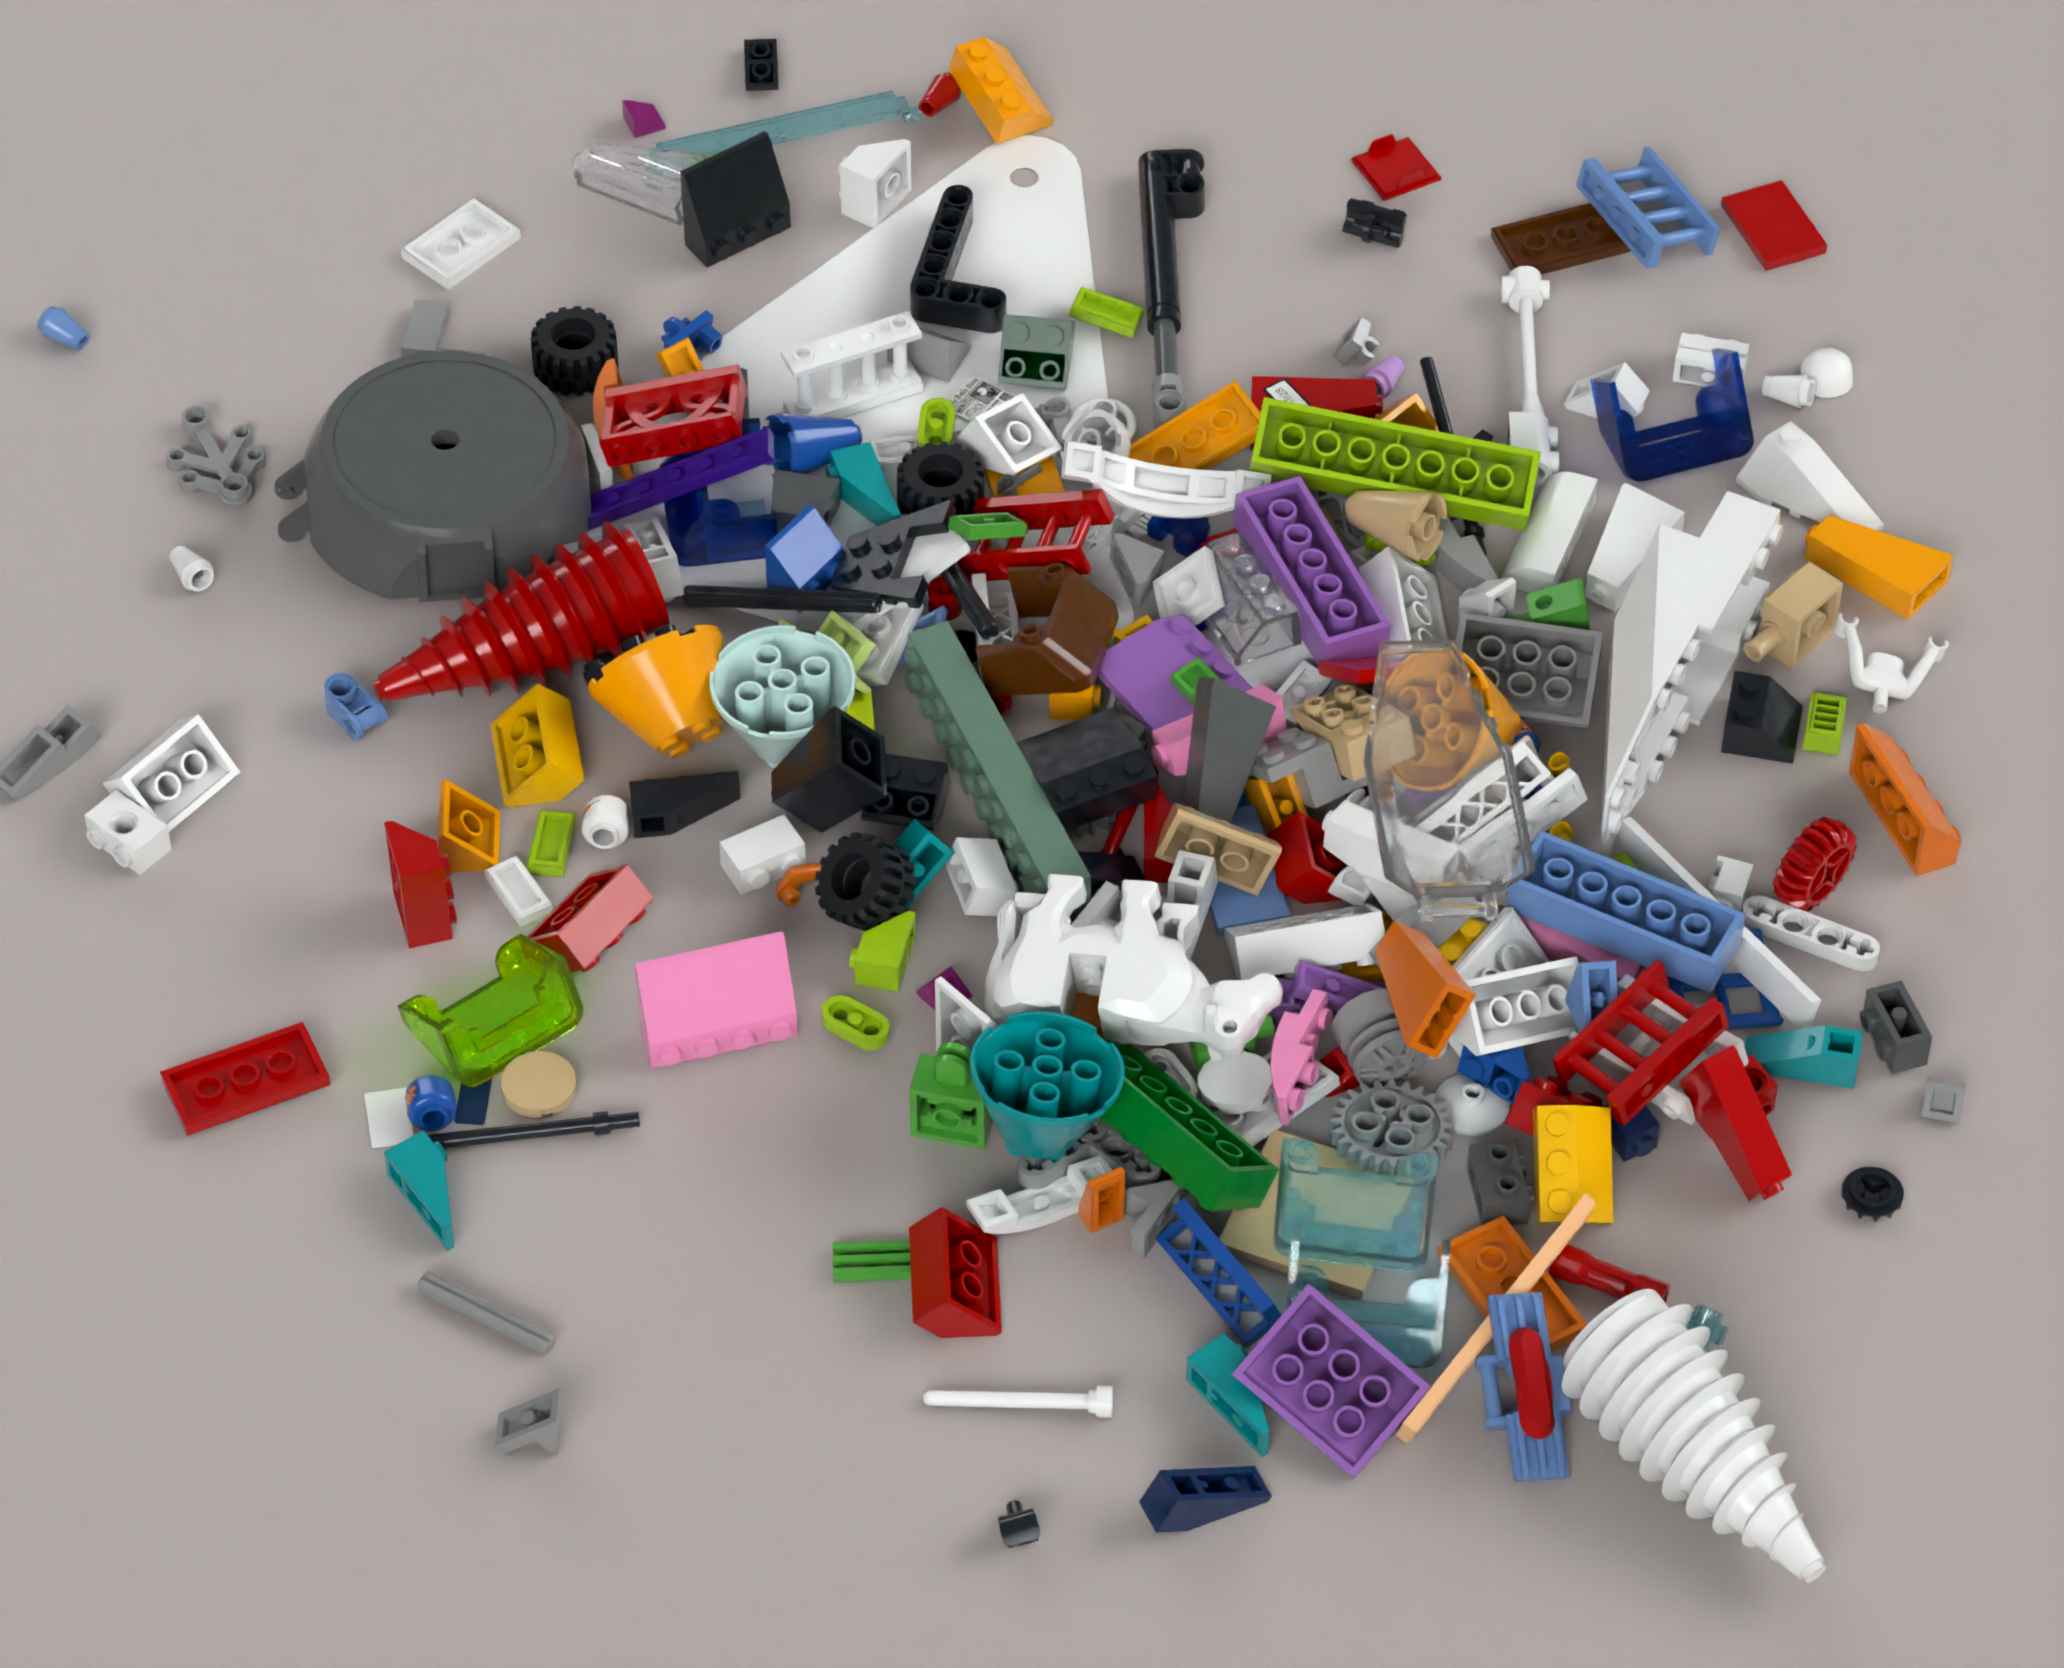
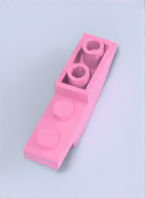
[1271,989,1333,1126]

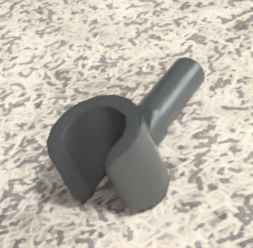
[997,463,1043,497]

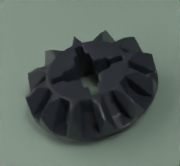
[1841,1167,1904,1222]

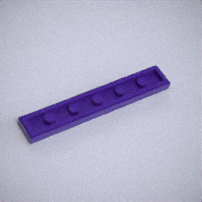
[588,427,774,530]

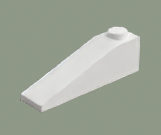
[1736,421,1884,531]

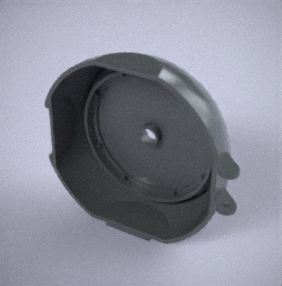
[275,351,591,602]

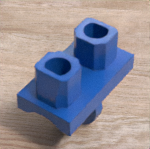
[661,310,722,360]

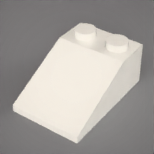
[935,976,998,1052]

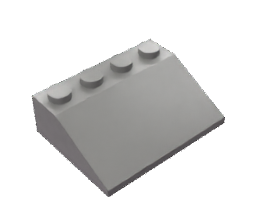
[1454,612,1603,729]

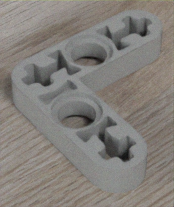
[1017,1119,1161,1189]

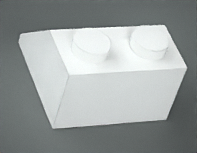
[838,139,912,228]
[957,393,1063,476]

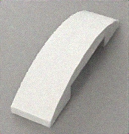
[966,1155,1112,1234]

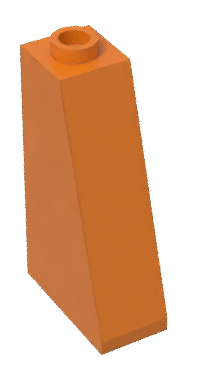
[1375,920,1476,1058]

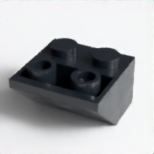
[861,754,950,831]

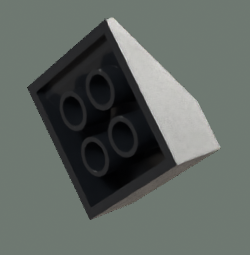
[680,131,791,267]
[1016,708,1158,831]

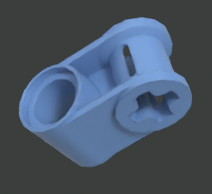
[324,673,388,741]

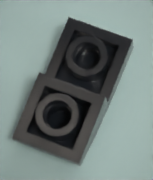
[744,39,779,91]

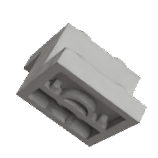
[1250,728,1377,809]

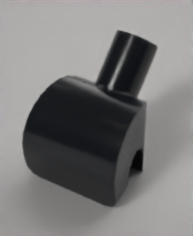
[998,1500,1040,1548]

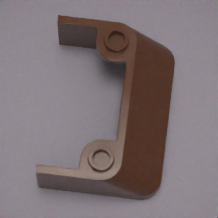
[975,563,1119,696]

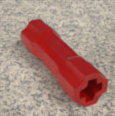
[1549,1244,1671,1303]

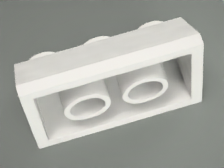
[102,714,240,832]

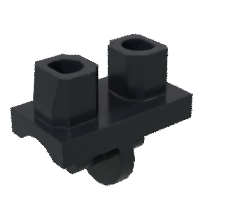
[1342,198,1407,248]

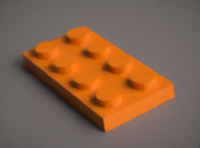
[1437,1215,1587,1352]

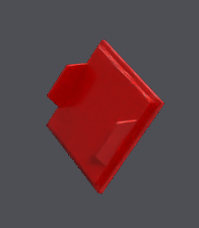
[1351,134,1442,201]

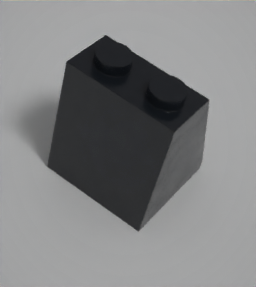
[771,706,887,832]

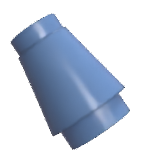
[37,306,90,351]

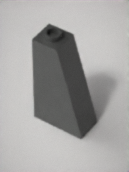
[1183,677,1276,823]

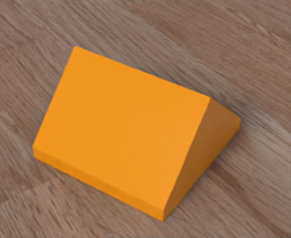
[438,779,501,872]

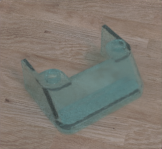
[1286,1226,1451,1369]

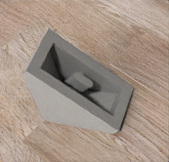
[1110,533,1165,608]

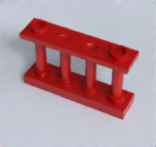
[957,489,1115,582]
[1552,960,1729,1126]

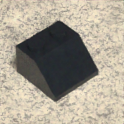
[1721,671,1803,764]

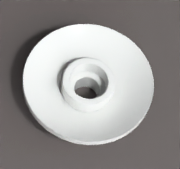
[1436,1074,1510,1136]

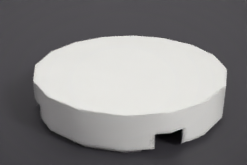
[1198,1051,1273,1114]

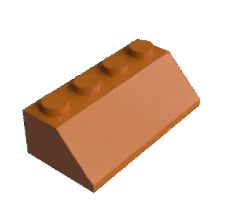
[1849,723,1961,876]

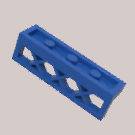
[1155,1198,1281,1348]

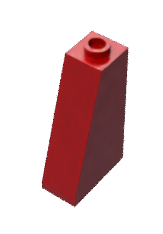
[1250,376,1383,450]
[1679,1045,1792,1201]

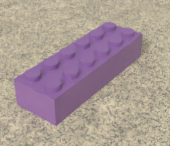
[1233,476,1391,668]

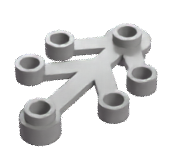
[166,406,266,505]

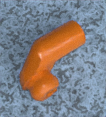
[776,862,821,907]

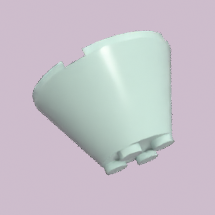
[709,625,856,768]

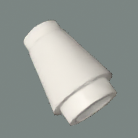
[1762,375,1816,409]
[169,546,214,592]

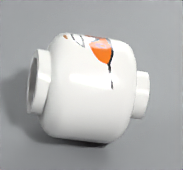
[581,795,631,849]

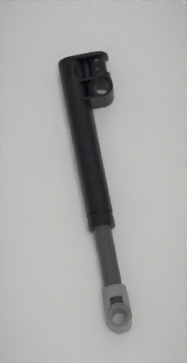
[1138,149,1205,429]

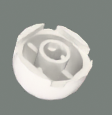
[1060,409,1131,460]

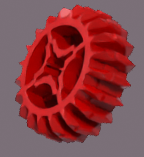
[1773,816,1857,912]

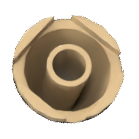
[1344,490,1447,561]

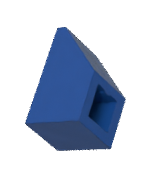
[1457,1045,1531,1105]

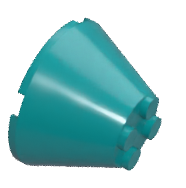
[970,1012,1125,1161]

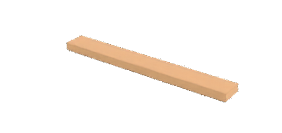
[1396,1193,1596,1444]

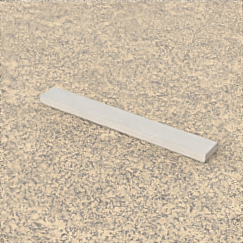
[1611,817,1821,1029]

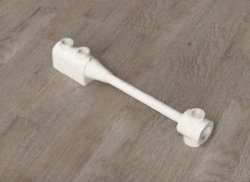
[1501,266,1559,486]

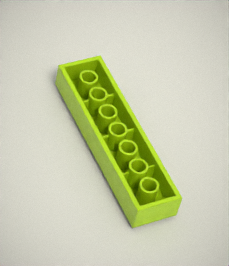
[1249,397,1541,531]

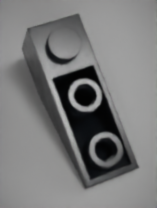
[629,771,740,838]

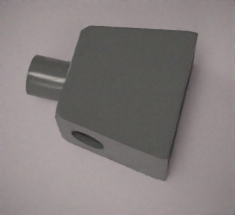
[771,470,841,535]

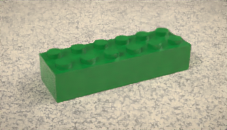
[1099,1041,1279,1212]

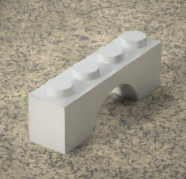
[1166,850,1218,960]

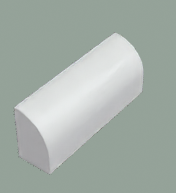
[1500,472,1598,593]

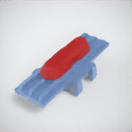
[1475,1292,1571,1482]

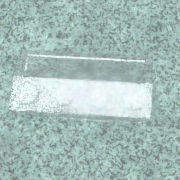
[1203,532,1302,666]

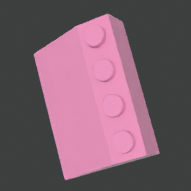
[635,931,798,1069]

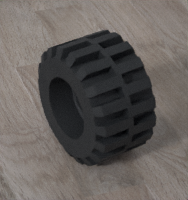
[530,306,619,396]
[897,441,985,515]
[815,832,917,931]

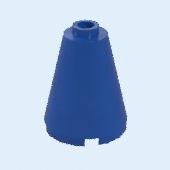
[762,413,862,478]

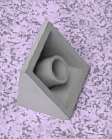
[887,327,971,382]

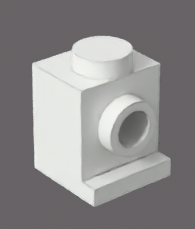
[1707,855,1754,912]

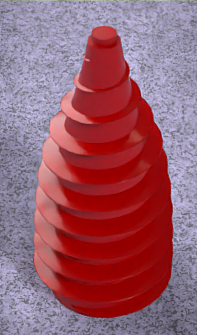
[372,521,670,702]

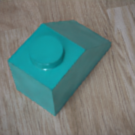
[894,819,954,907]

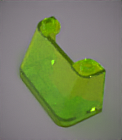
[397,933,584,1087]

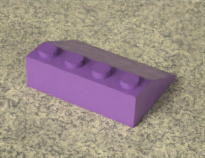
[1097,614,1253,735]
[1232,1284,1431,1478]

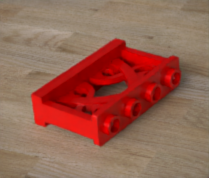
[599,364,748,467]

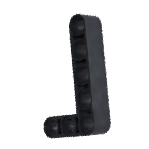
[910,185,1007,333]

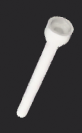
[923,1386,1114,1418]

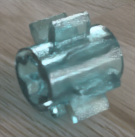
[1686,1303,1729,1351]

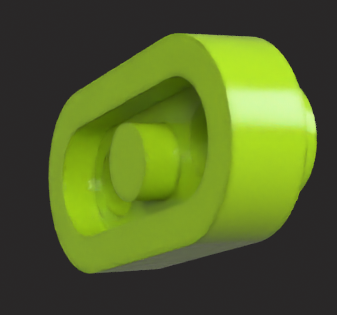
[918,398,955,448]
[821,995,890,1051]

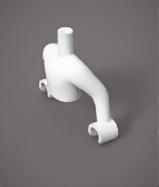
[1833,613,1949,714]

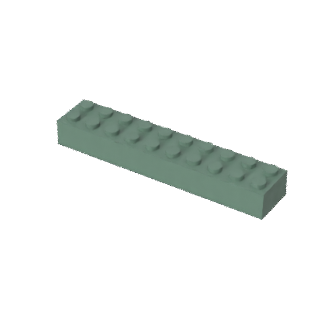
[904,621,1091,925]

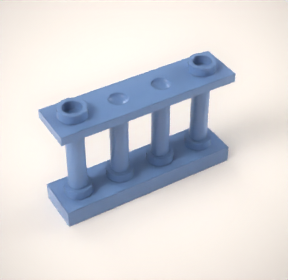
[1576,146,1721,269]

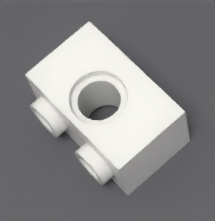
[84,790,172,875]

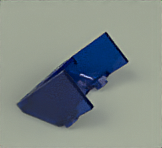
[1590,348,1754,482]
[659,418,777,567]

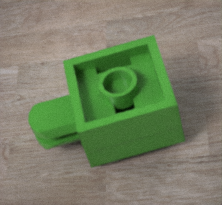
[909,1042,993,1150]

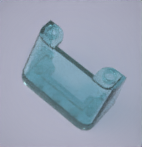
[1273,1137,1439,1272]

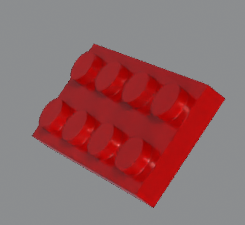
[160,1022,331,1136]

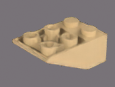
[1290,684,1415,782]

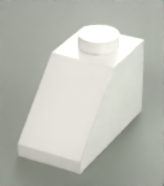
[1564,362,1650,423]
[1457,577,1517,622]

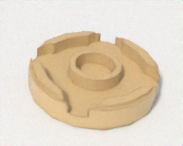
[501,1051,577,1119]

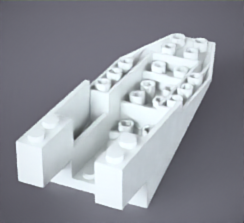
[1600,491,1783,846]

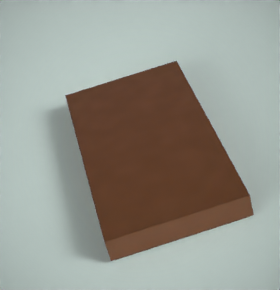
[1491,203,1631,275]

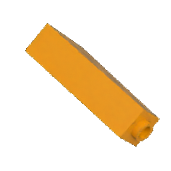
[1805,515,1953,620]

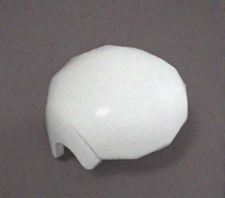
[1800,347,1853,398]

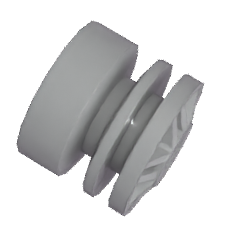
[1332,989,1429,1088]

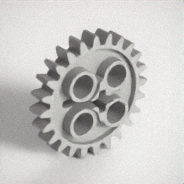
[1329,1079,1454,1180]

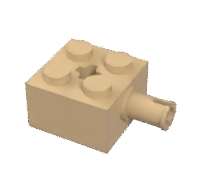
[1743,561,1843,669]

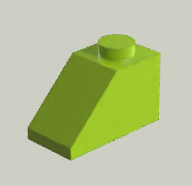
[849,911,916,992]

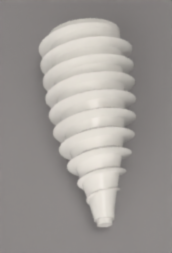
[1561,1289,1826,1583]

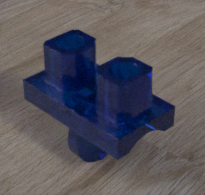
[1147,516,1210,558]

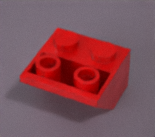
[1505,1075,1604,1136]

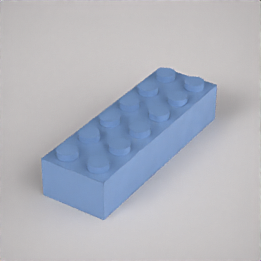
[1506,831,1746,993]

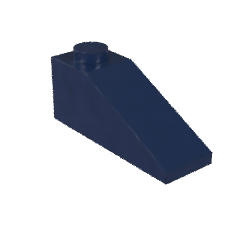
[1139,1466,1272,1533]

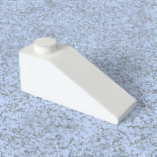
[623,517,684,603]

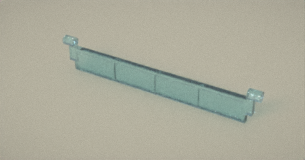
[649,90,922,180]

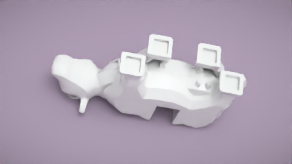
[984,874,1283,1062]

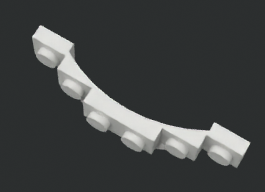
[1061,441,1272,519]

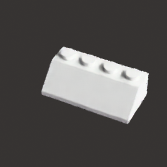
[1358,546,1450,661]
[1224,903,1385,980]
[1453,956,1580,1056]

